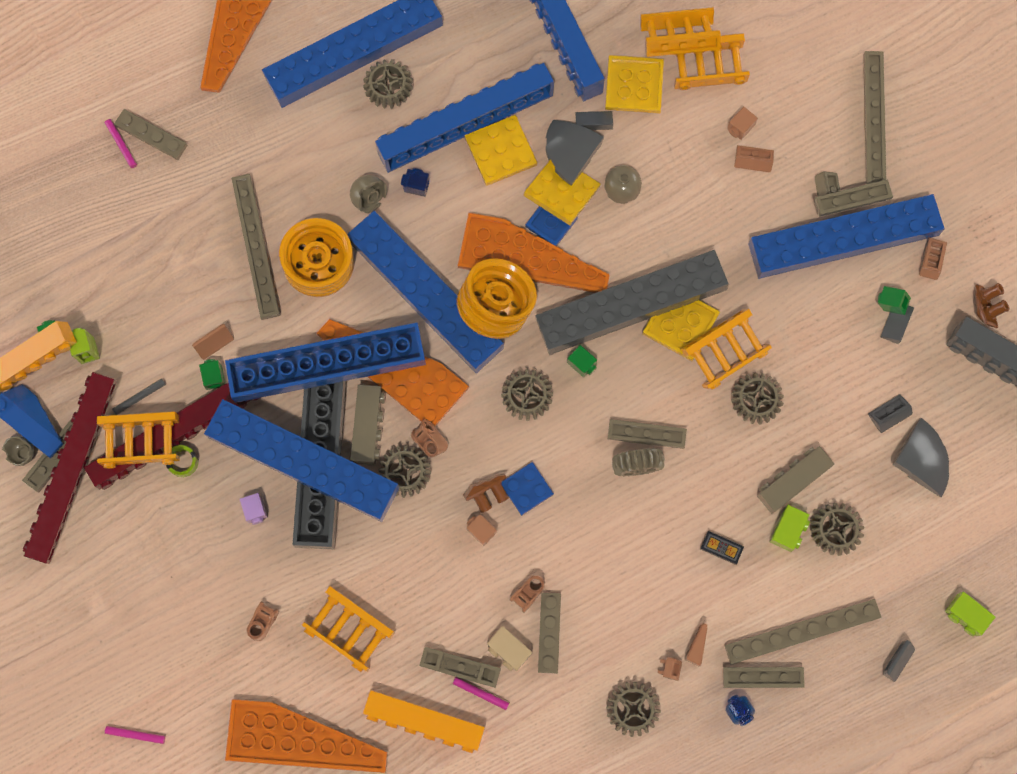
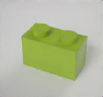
[70,328,100,364]
[770,505,810,552]
[945,591,996,637]

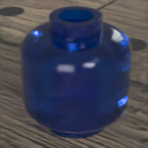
[725,695,755,726]

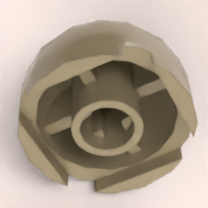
[604,165,642,204]
[350,175,387,213]

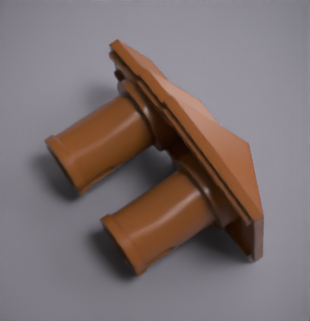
[975,283,1010,329]
[463,474,509,513]

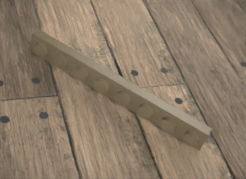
[864,51,886,185]
[231,174,280,320]
[725,599,882,665]

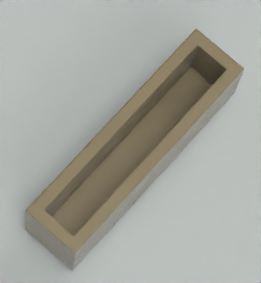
[350,385,385,465]
[757,446,834,514]

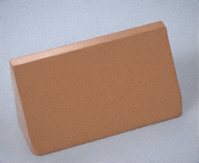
[734,145,774,172]
[192,324,234,360]

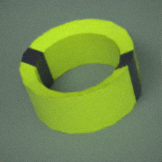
[166,445,199,478]

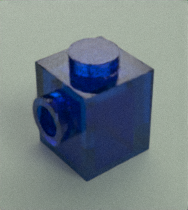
[401,168,430,197]

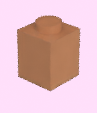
[727,107,758,140]
[466,514,497,546]

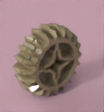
[363,59,413,109]
[501,369,553,421]
[731,373,784,425]
[378,445,431,498]
[612,448,665,477]
[811,503,864,556]
[606,682,661,737]

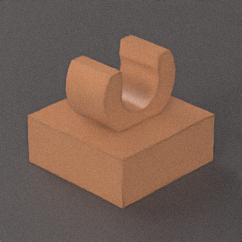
[658,657,682,681]

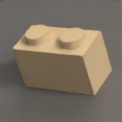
[487,626,532,671]

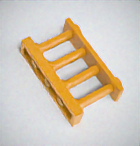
[641,7,721,57]
[672,33,750,90]
[680,309,772,390]
[97,412,180,469]
[302,586,395,672]

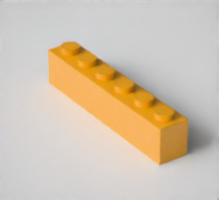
[0,321,77,392]
[363,690,485,753]

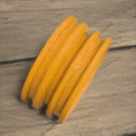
[279,218,354,297]
[457,258,537,339]

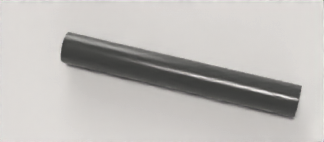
[112,378,166,415]

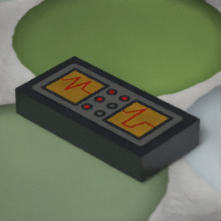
[700,531,744,565]

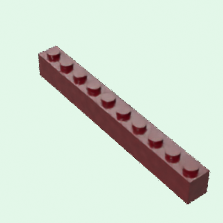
[23,372,117,564]
[84,382,262,490]

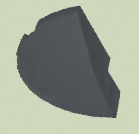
[545,120,604,186]
[893,418,949,497]

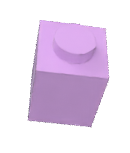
[240,493,268,525]

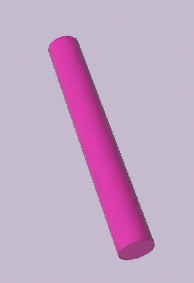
[104,119,137,168]
[453,677,509,710]
[105,726,166,744]

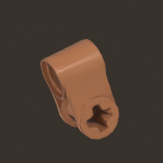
[411,419,448,457]
[509,576,545,613]
[246,601,279,641]

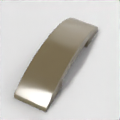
[419,647,501,688]

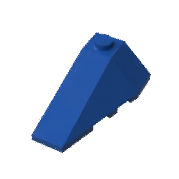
[0,384,63,458]

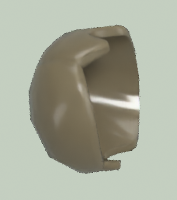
[2,436,34,466]

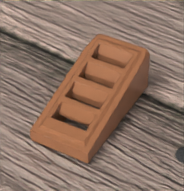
[919,238,947,280]
[685,623,708,667]

